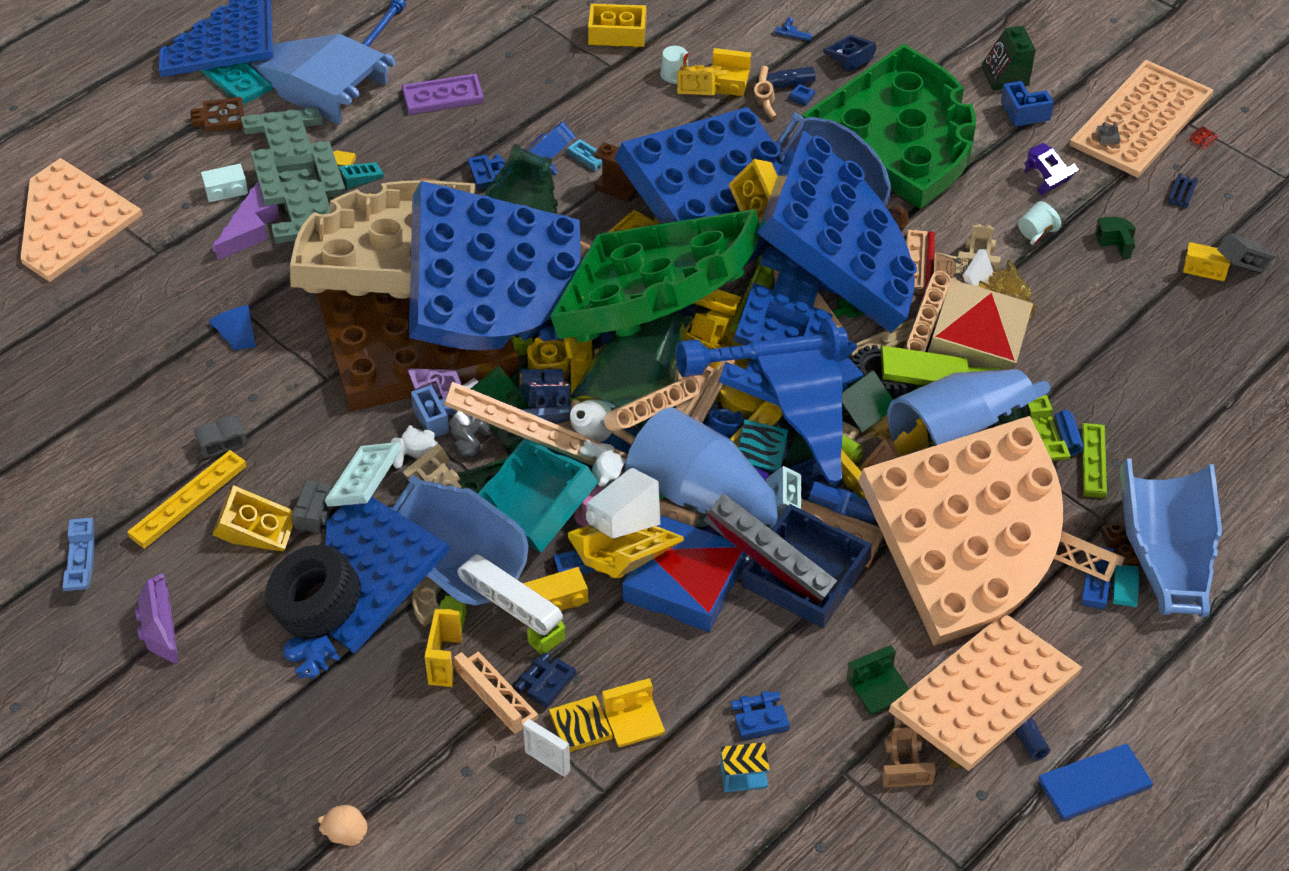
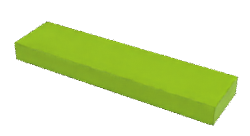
[1081,423,1107,498]

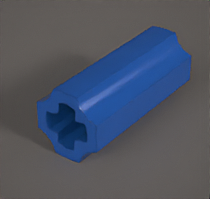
[1053,410,1084,456]

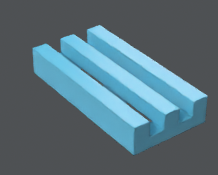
[566,139,602,172]

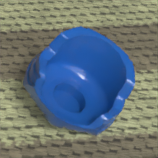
[705,408,744,439]

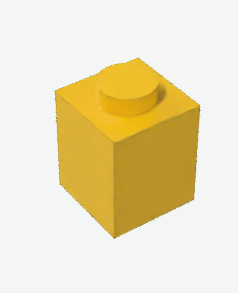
[690,313,728,342]

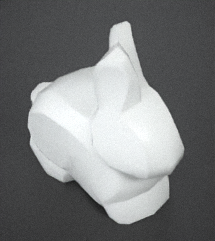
[391,425,438,469]
[580,439,627,488]

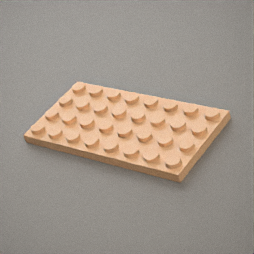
[1069,60,1214,178]
[889,615,1082,771]

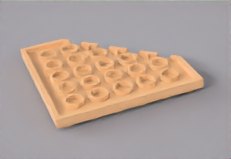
[21,158,143,282]

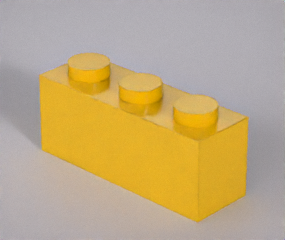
[521,567,588,623]

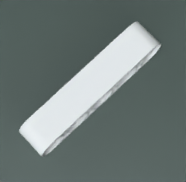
[457,554,563,635]

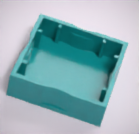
[478,438,598,553]

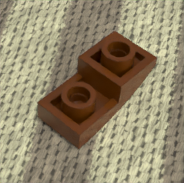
[1101,522,1140,566]

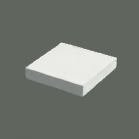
[963,249,997,291]
[523,718,570,777]

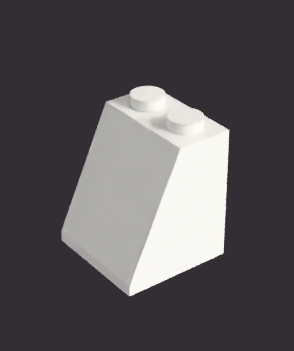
[586,468,660,538]

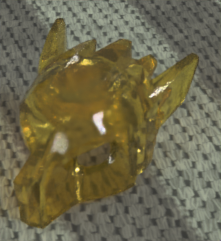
[979,260,1037,320]

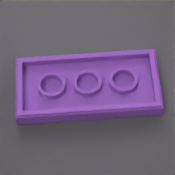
[402,74,484,115]

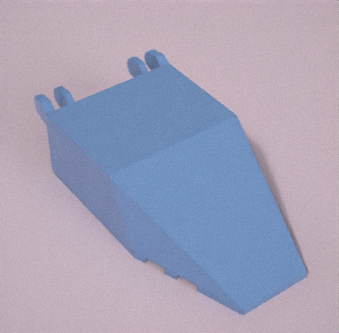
[249,34,396,125]

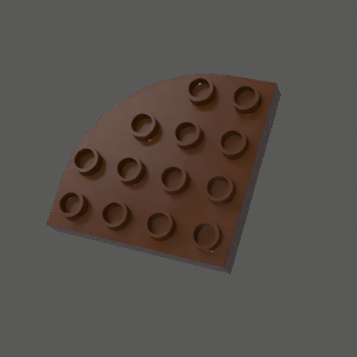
[315,289,518,412]

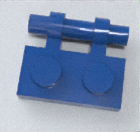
[468,154,508,190]
[730,691,790,740]

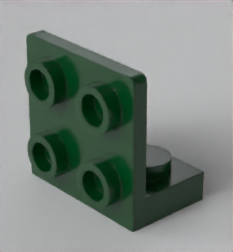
[470,366,529,433]
[846,645,910,716]

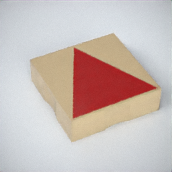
[928,279,1033,370]

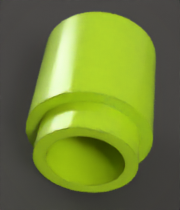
[841,435,864,463]

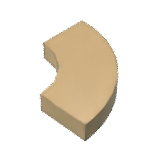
[412,575,442,627]

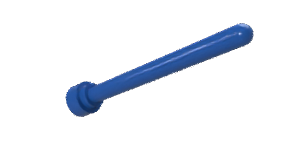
[362,0,406,47]

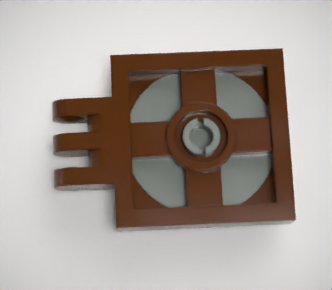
[190,97,244,132]

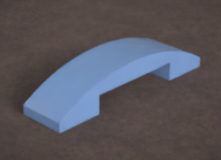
[63,517,94,591]

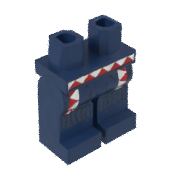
[519,369,570,408]

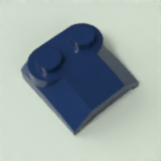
[823,34,877,71]

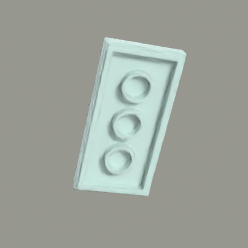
[325,442,402,507]

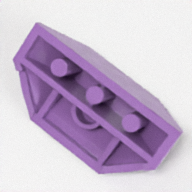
[135,573,179,663]

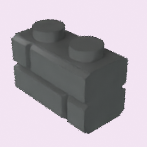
[291,480,333,533]

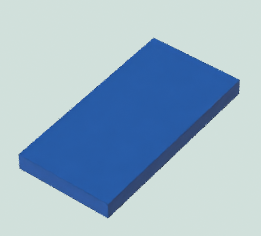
[1038,743,1153,821]

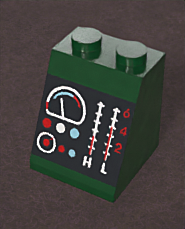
[981,26,1036,90]

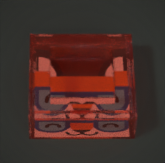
[1189,126,1218,149]

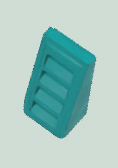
[339,162,384,189]

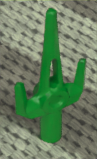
[832,297,863,318]

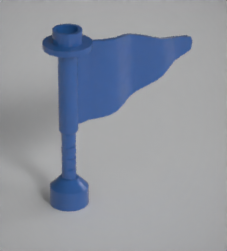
[676,320,848,483]

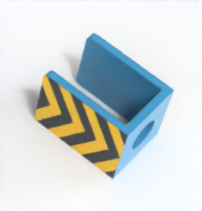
[720,742,770,792]

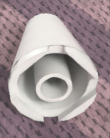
[570,399,612,442]

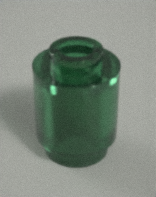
[496,429,524,456]

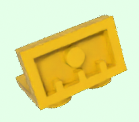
[677,65,728,95]
[1183,242,1230,281]
[602,678,665,747]

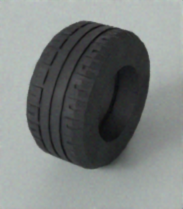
[265,545,361,638]

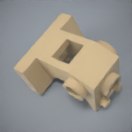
[958,224,1001,277]
[403,443,461,488]

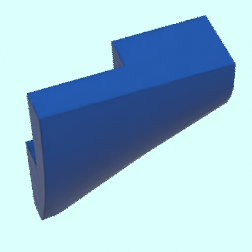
[209,305,256,350]

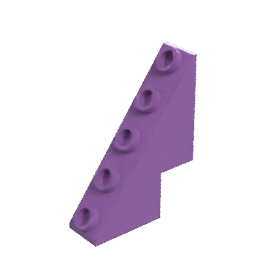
[212,182,279,260]

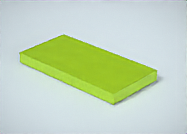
[880,346,969,386]

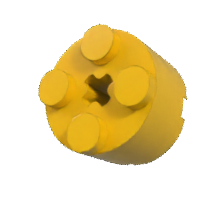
[527,337,571,381]

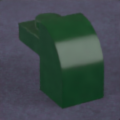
[1095,217,1136,259]

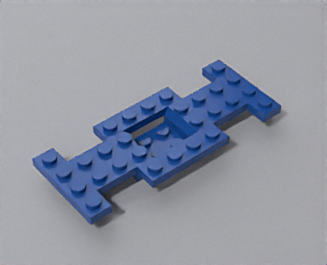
[718,246,838,406]

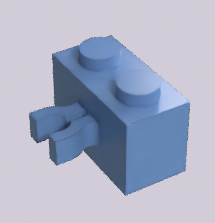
[411,385,457,438]

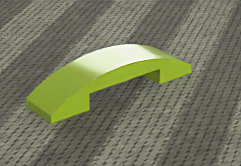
[1026,395,1071,461]

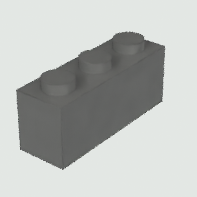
[1217,233,1276,273]

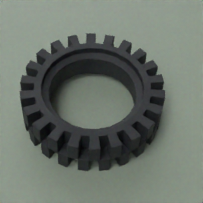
[852,345,916,400]

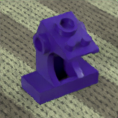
[1024,143,1078,195]

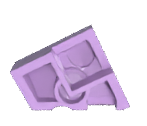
[408,368,461,399]

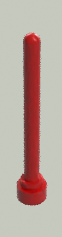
[919,231,935,304]

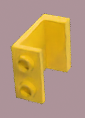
[712,48,751,96]
[425,609,462,687]

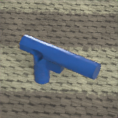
[775,17,812,41]

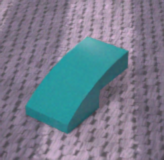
[1112,565,1139,607]

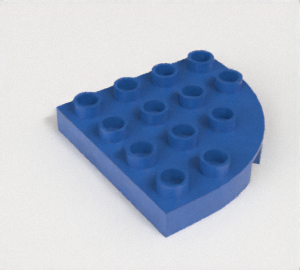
[614,107,783,267]
[757,130,917,333]
[409,181,581,350]

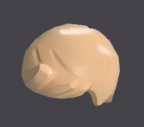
[318,805,368,846]

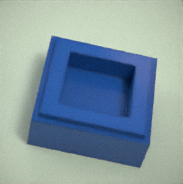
[789,84,815,106]

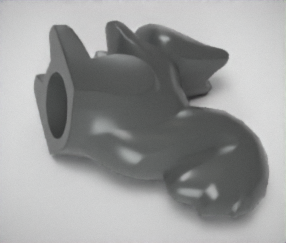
[448,411,493,458]

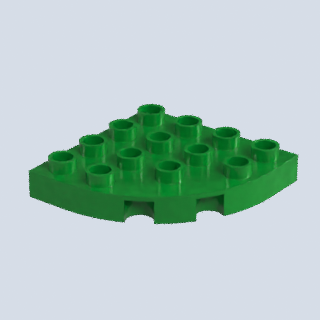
[802,44,976,209]
[550,209,760,342]

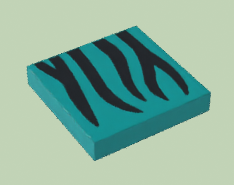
[738,420,788,473]

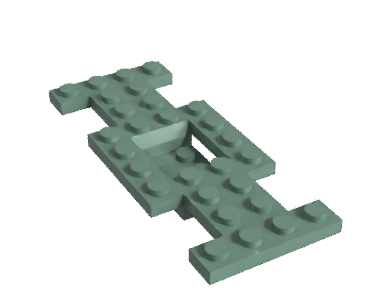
[241,107,345,244]

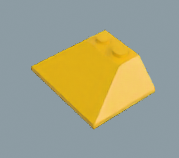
[568,525,684,578]

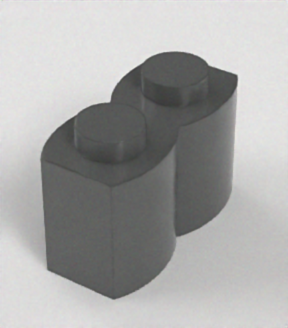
[194,416,247,458]

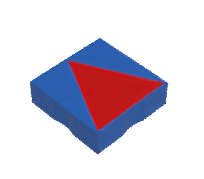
[623,515,747,633]

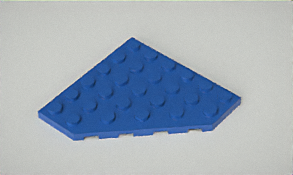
[159,0,273,77]
[323,497,451,654]

